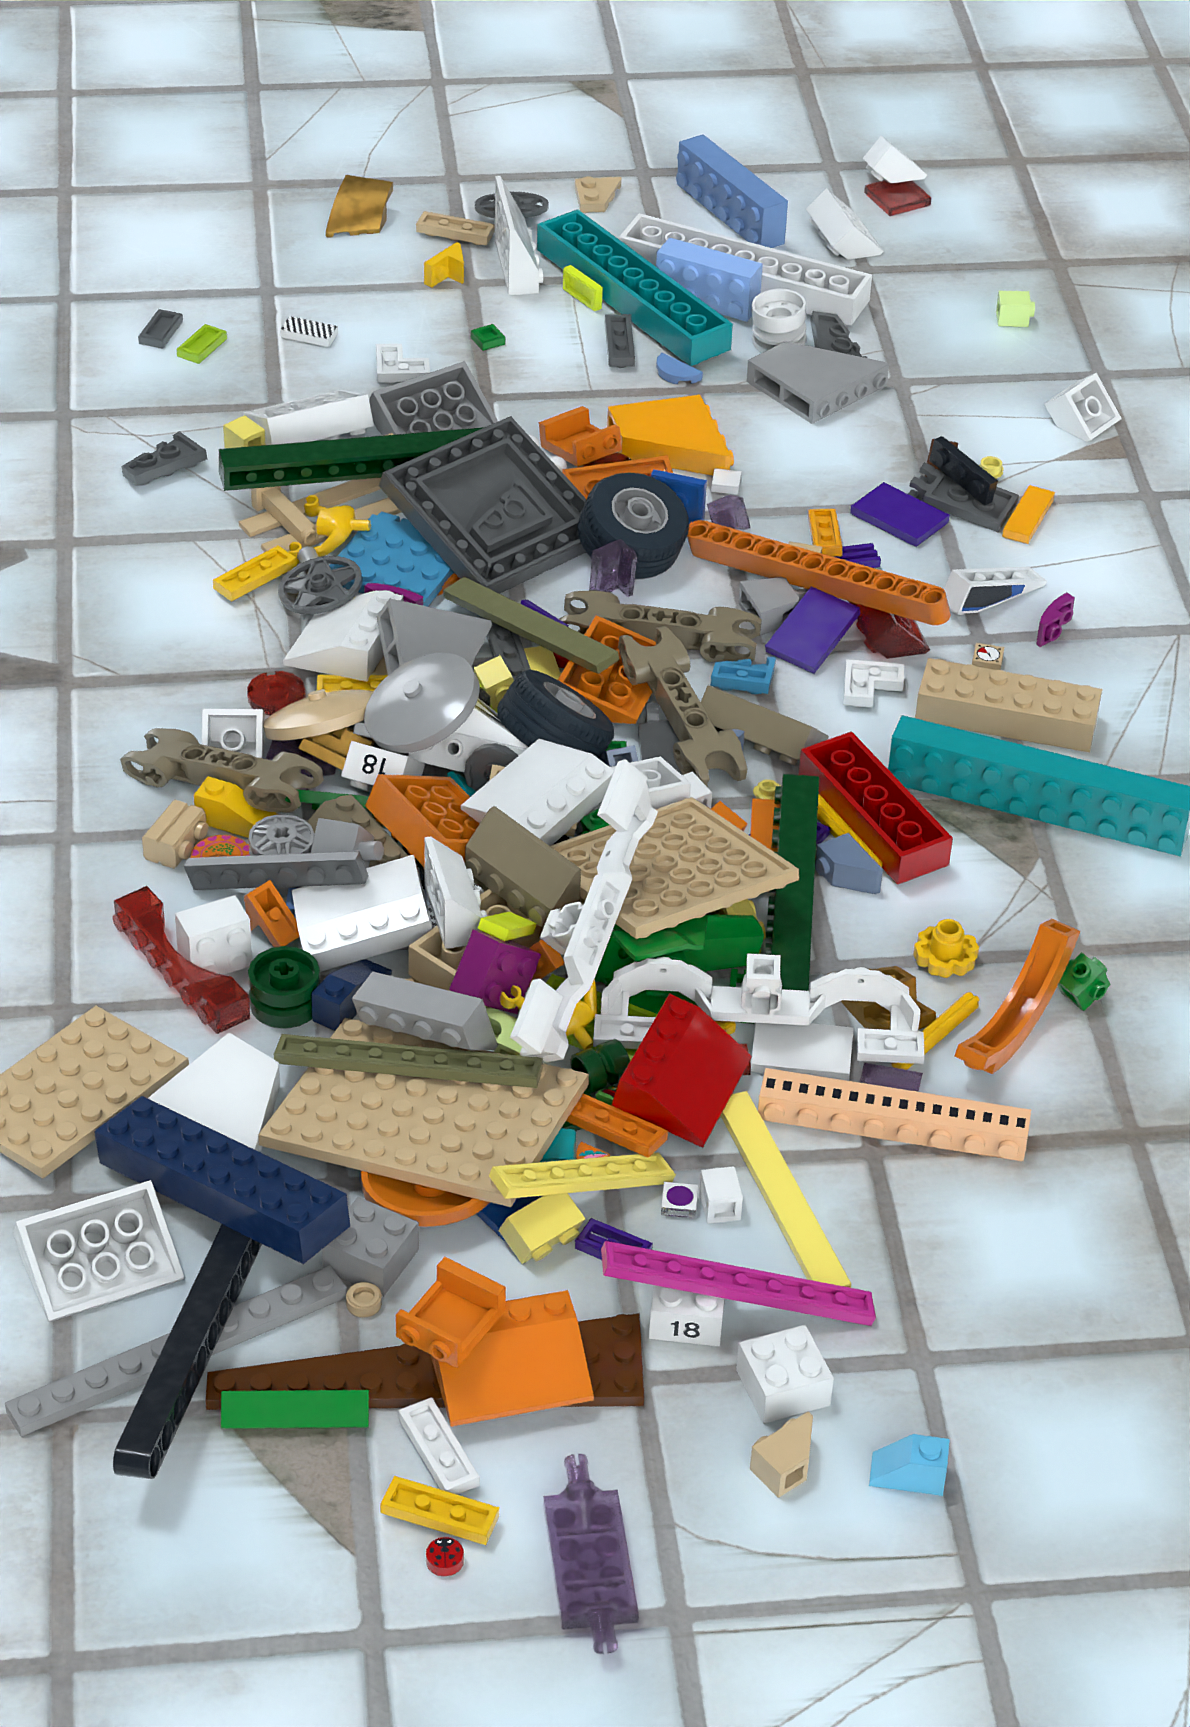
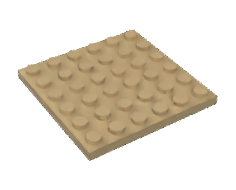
[550,797,799,939]

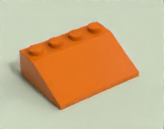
[558,615,656,724]
[365,774,480,870]
[430,1290,594,1427]

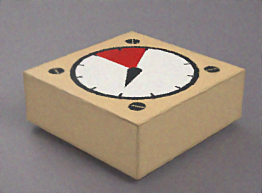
[972,643,1005,670]

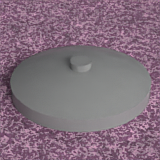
[364,653,480,753]

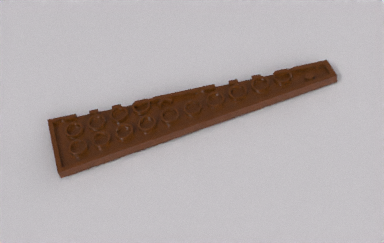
[205,1313,644,1410]

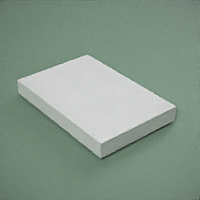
[750,1023,854,1081]

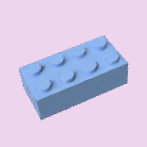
[656,238,763,322]

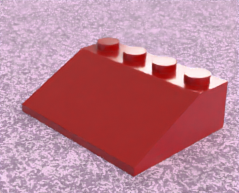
[611,994,752,1148]

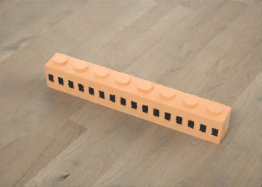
[758,1068,1031,1162]

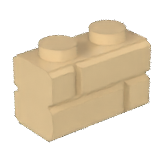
[142,799,208,869]

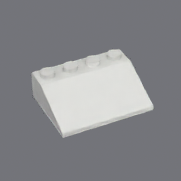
[495,176,543,295]
[242,389,374,445]
[283,590,403,682]
[460,739,615,846]
[292,855,433,972]
[13,1180,185,1322]

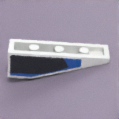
[944,567,1047,615]

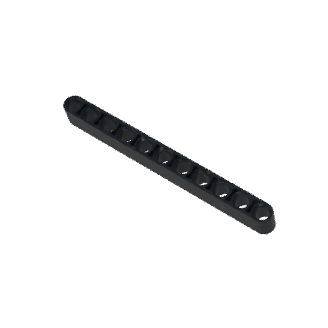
[113,1224,262,1479]

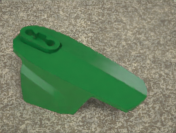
[594,915,764,1014]

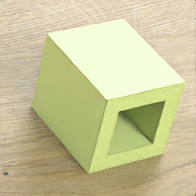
[996,290,1035,327]

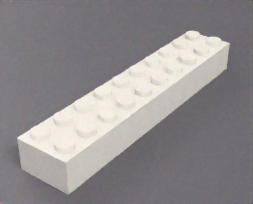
[619,213,872,326]

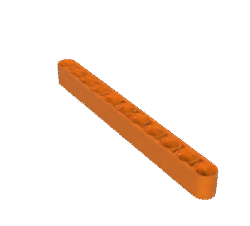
[687,520,951,625]

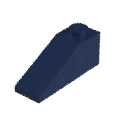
[312,959,392,1031]

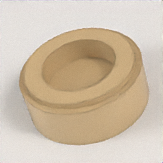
[346,1282,382,1317]

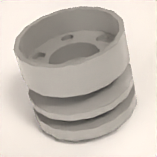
[248,814,315,898]

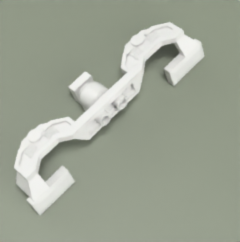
[510,759,658,1062]
[593,954,924,1064]

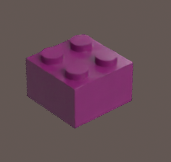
[449,929,541,1014]

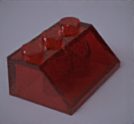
[848,601,930,659]

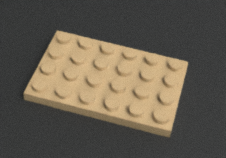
[0,1005,189,1179]

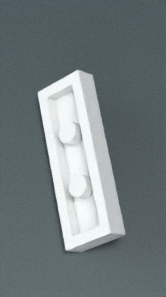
[399,1397,480,1495]

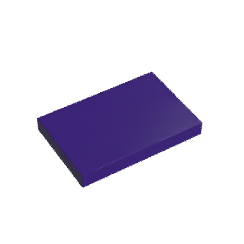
[850,482,950,547]
[765,586,860,674]

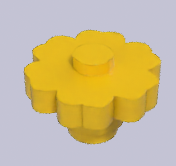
[913,919,979,978]

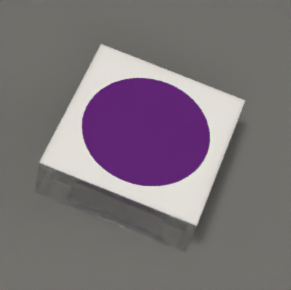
[661,1182,698,1218]

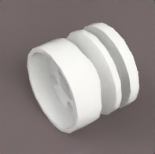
[752,289,807,353]

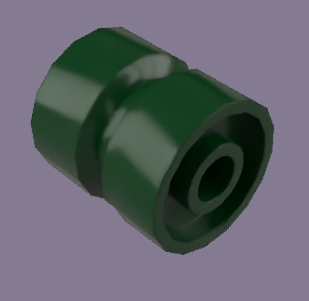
[570,1039,630,1093]

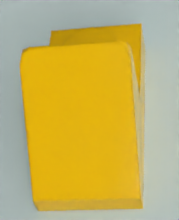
[424,242,464,288]

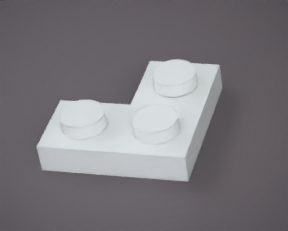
[376,344,430,384]
[843,659,904,707]

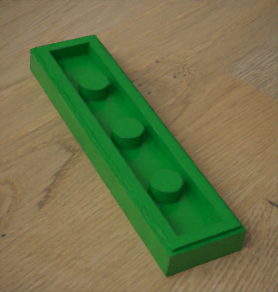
[221,1390,369,1429]

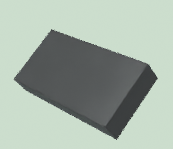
[138,309,183,349]

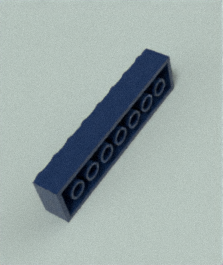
[94,1096,350,1265]

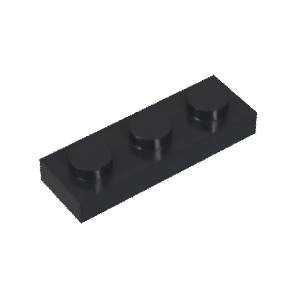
[929,436,998,506]

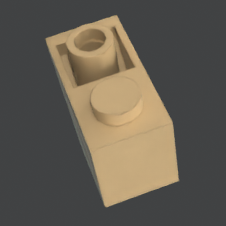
[750,1411,813,1498]

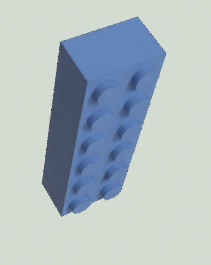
[676,134,788,248]

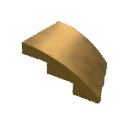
[325,175,393,238]
[299,727,375,770]
[827,966,936,1030]

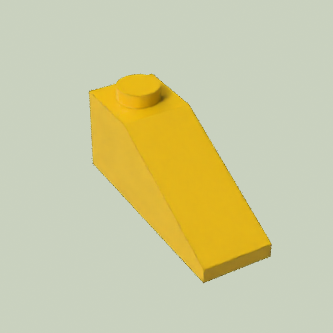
[194,776,278,838]

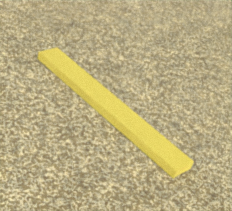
[721,1091,851,1288]

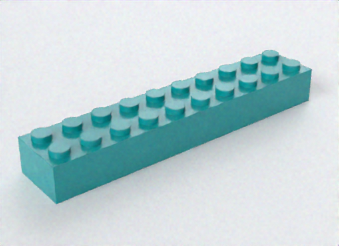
[537,209,733,366]
[888,715,1190,857]

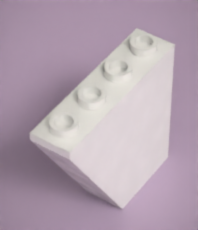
[148,1032,280,1153]

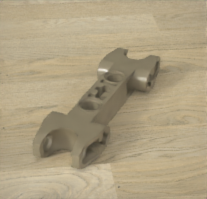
[559,590,762,662]
[618,626,748,787]
[120,728,324,812]

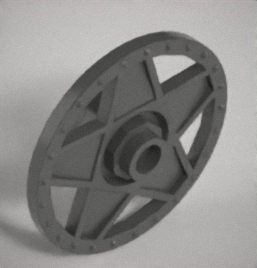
[475,191,549,218]
[278,556,363,614]

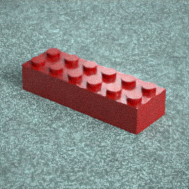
[798,731,953,885]

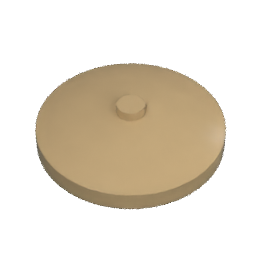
[263,689,374,740]

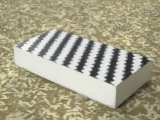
[280,316,338,347]

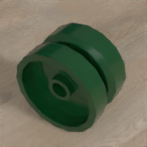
[248,946,320,1029]

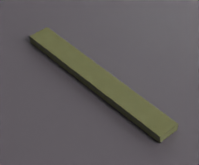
[443,577,619,674]
[273,1034,543,1088]

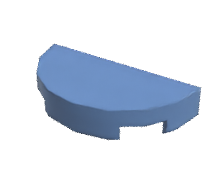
[656,353,703,384]

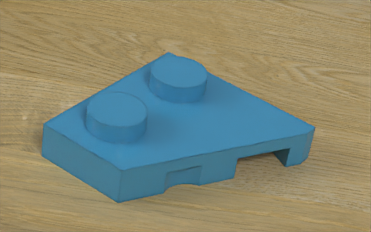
[710,657,776,694]

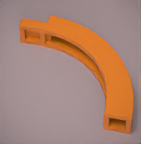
[955,919,1080,1074]

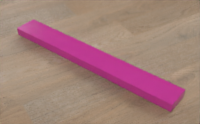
[601,1241,876,1326]

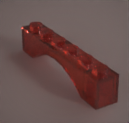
[113,886,250,1034]

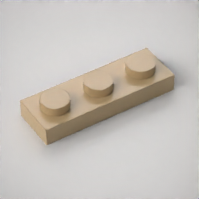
[416,211,495,245]

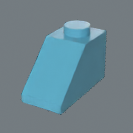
[869,1434,950,1496]

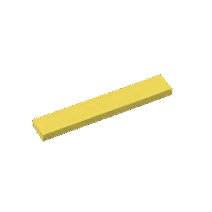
[489,1152,676,1199]

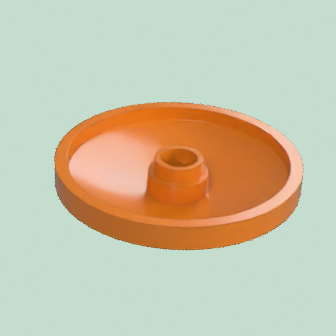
[361,1171,490,1227]

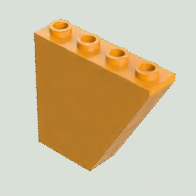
[607,394,734,476]

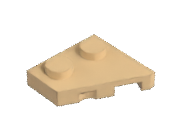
[575,176,622,213]

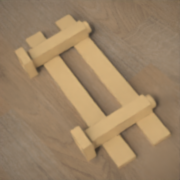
[239,433,401,552]

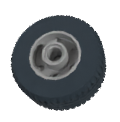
[578,472,689,579]
[497,669,614,759]

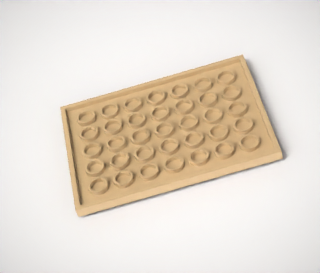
[258,1018,589,1207]

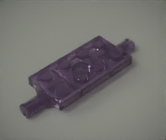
[543,1454,639,1654]

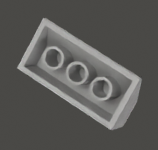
[352,971,498,1050]

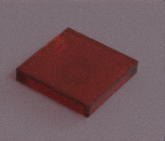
[864,180,932,216]

